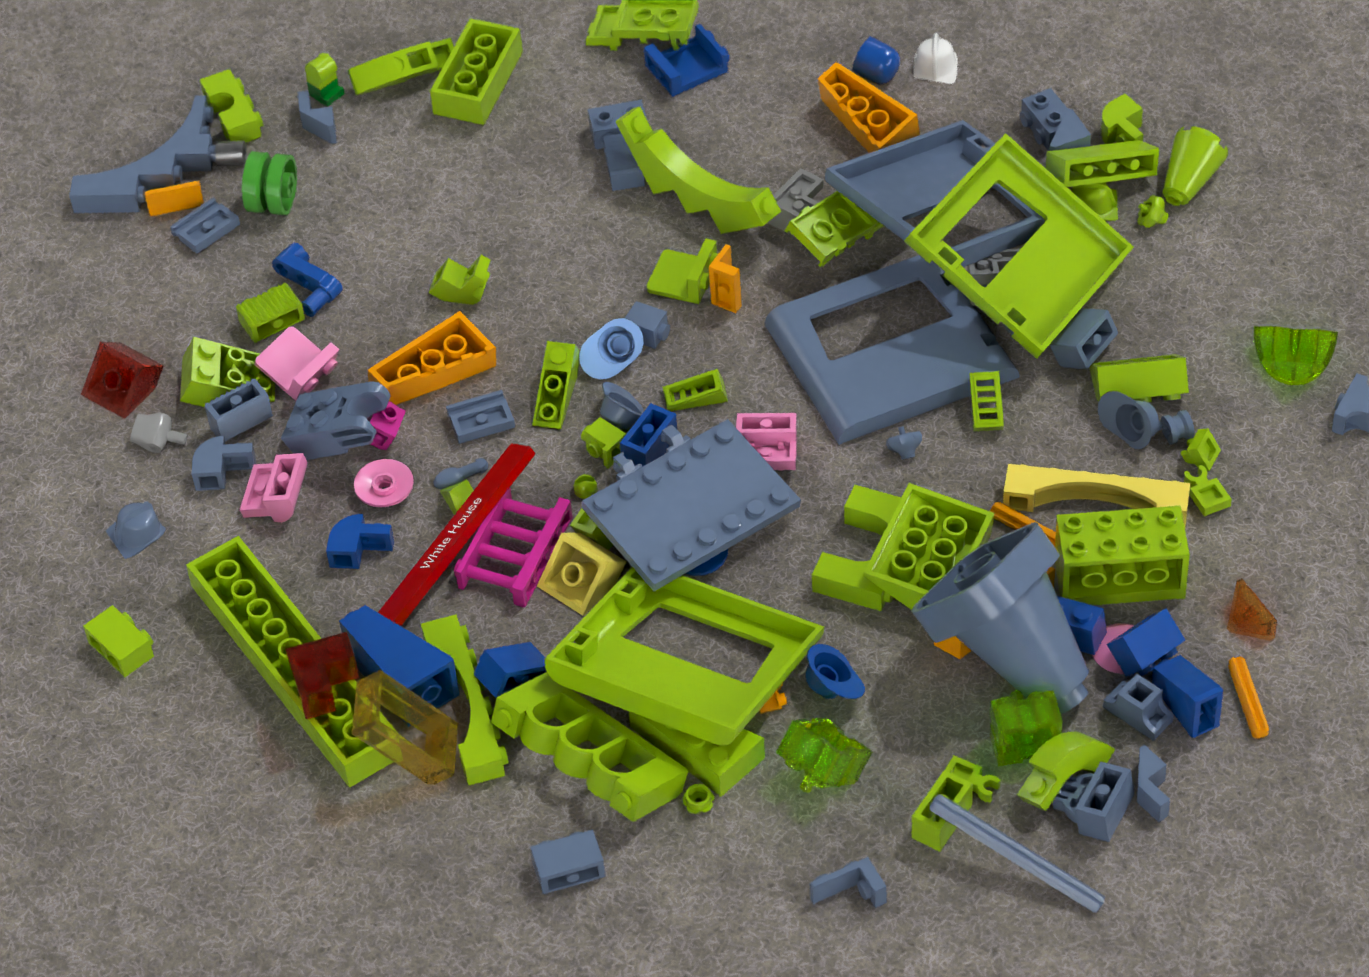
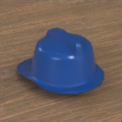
[805,644,865,699]

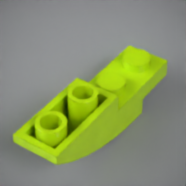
[347,38,454,96]

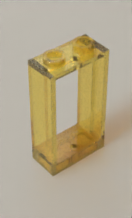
[352,670,458,785]

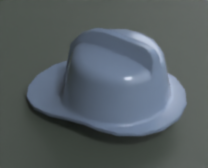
[600,382,644,431]
[1098,391,1163,449]
[106,501,166,559]

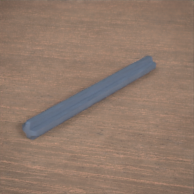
[929,794,1105,912]

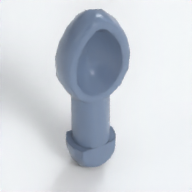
[433,458,488,489]

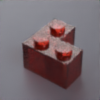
[286,631,359,719]

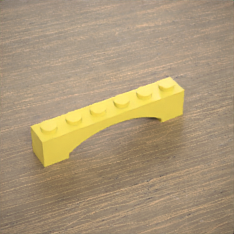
[1003,464,1190,527]

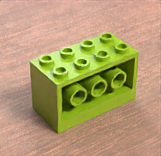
[1055,506,1190,605]

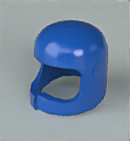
[852,36,900,84]

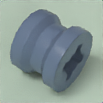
[1160,410,1195,445]

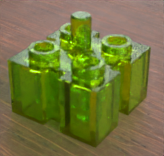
[990,690,1062,767]
[776,717,873,793]

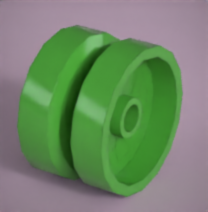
[242,151,297,215]

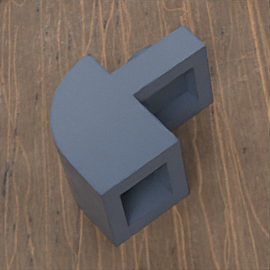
[191,436,256,491]

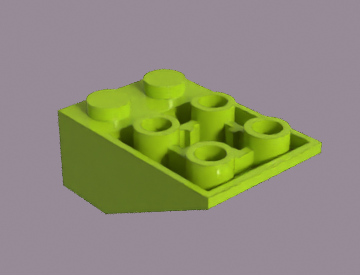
[180,336,275,407]

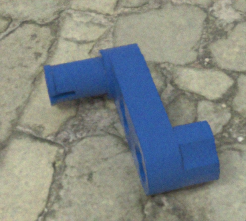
[272,242,343,317]

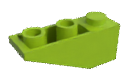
[532,341,580,430]

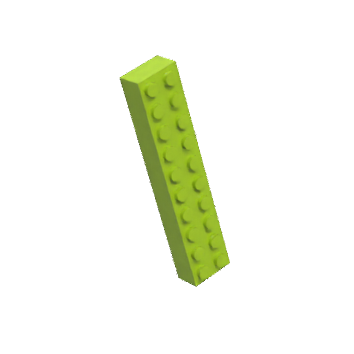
[186,535,403,788]

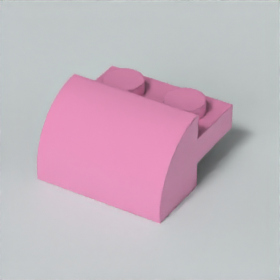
[736,413,797,471]
[239,453,307,523]

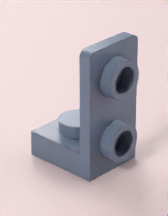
[810,857,887,908]

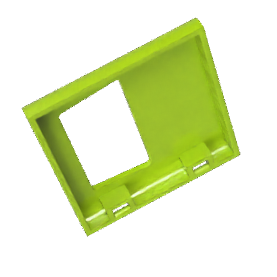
[904,133,1134,359]
[545,567,824,746]

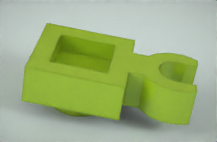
[1184,465,1232,517]
[945,755,1000,802]

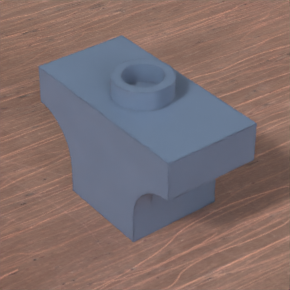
[1332,373,1369,435]
[1103,674,1174,741]

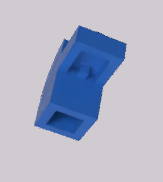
[326,514,394,569]

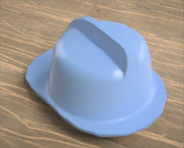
[579,318,644,380]

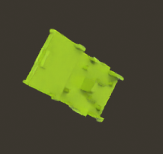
[585,0,699,51]
[785,191,884,267]

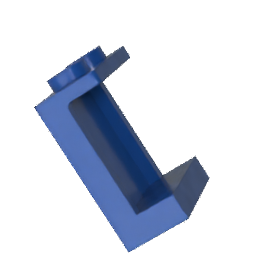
[644,24,730,97]

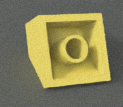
[537,533,626,616]

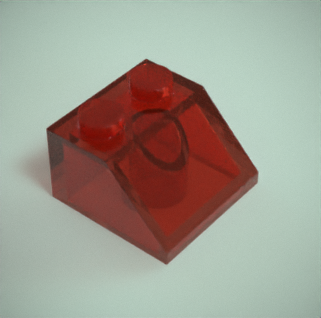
[81,342,164,418]

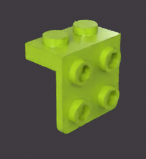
[646,238,719,304]

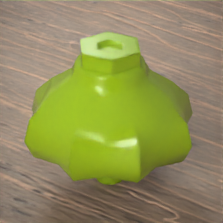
[1137,195,1168,228]

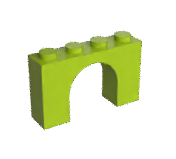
[812,485,901,612]

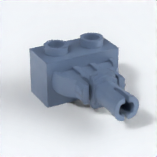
[1052,762,1134,842]

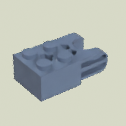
[281,382,391,460]

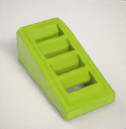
[662,369,728,411]
[969,371,1004,432]

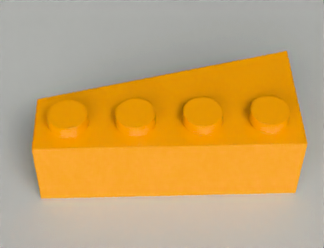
[818,62,920,153]
[368,311,496,405]

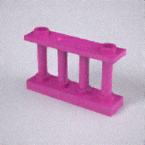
[454,488,573,608]

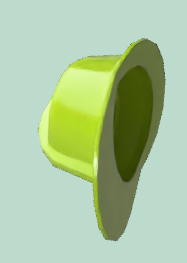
[1072,182,1118,221]

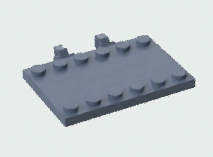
[582,419,801,591]

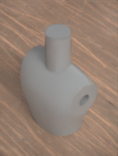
[130,413,188,453]

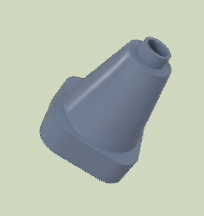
[911,522,1089,714]

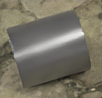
[215,141,247,166]

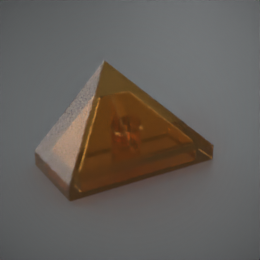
[1227,578,1277,641]

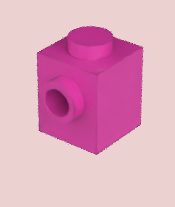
[367,402,406,450]

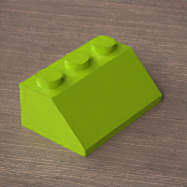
[1089,354,1189,403]

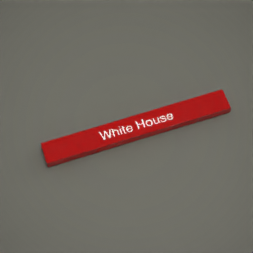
[378,443,536,626]

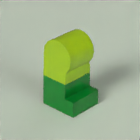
[305,52,345,107]

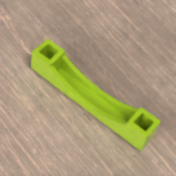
[421,614,509,786]

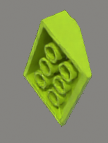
[863,483,995,610]

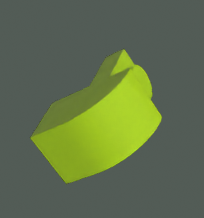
[1101,93,1144,144]
[429,255,491,305]

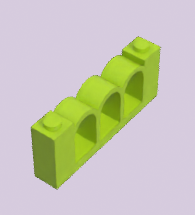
[491,672,688,822]

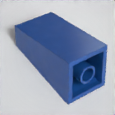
[339,605,460,727]

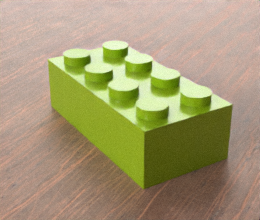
[430,18,523,125]

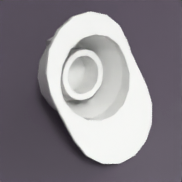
[913,33,958,84]

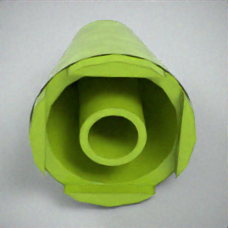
[1162,126,1228,206]

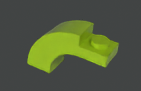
[1017,731,1115,811]

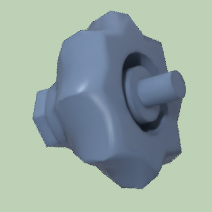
[886,426,922,460]

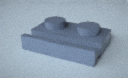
[170,198,240,254]
[446,390,515,444]

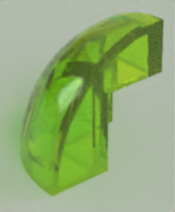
[1254,326,1338,385]

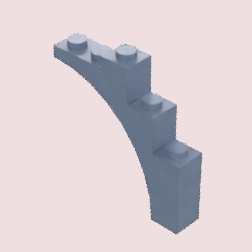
[69,95,216,213]

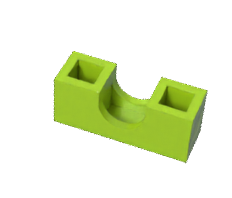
[199,69,264,143]

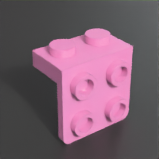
[255,327,340,401]

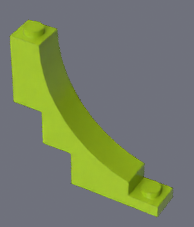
[615,106,781,234]

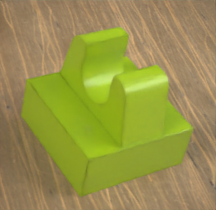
[1180,428,1221,471]

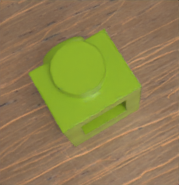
[581,417,626,469]

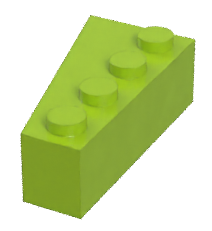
[629,712,765,797]

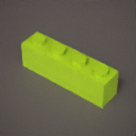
[1045,140,1159,187]

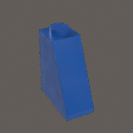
[1152,655,1223,738]

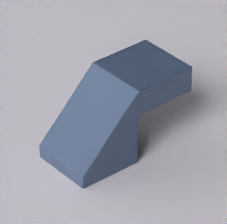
[298,91,337,144]
[1137,745,1170,822]

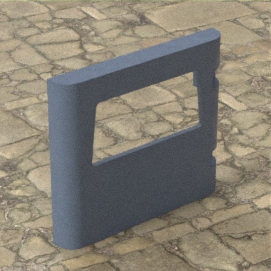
[825,120,1045,271]
[765,255,1019,444]

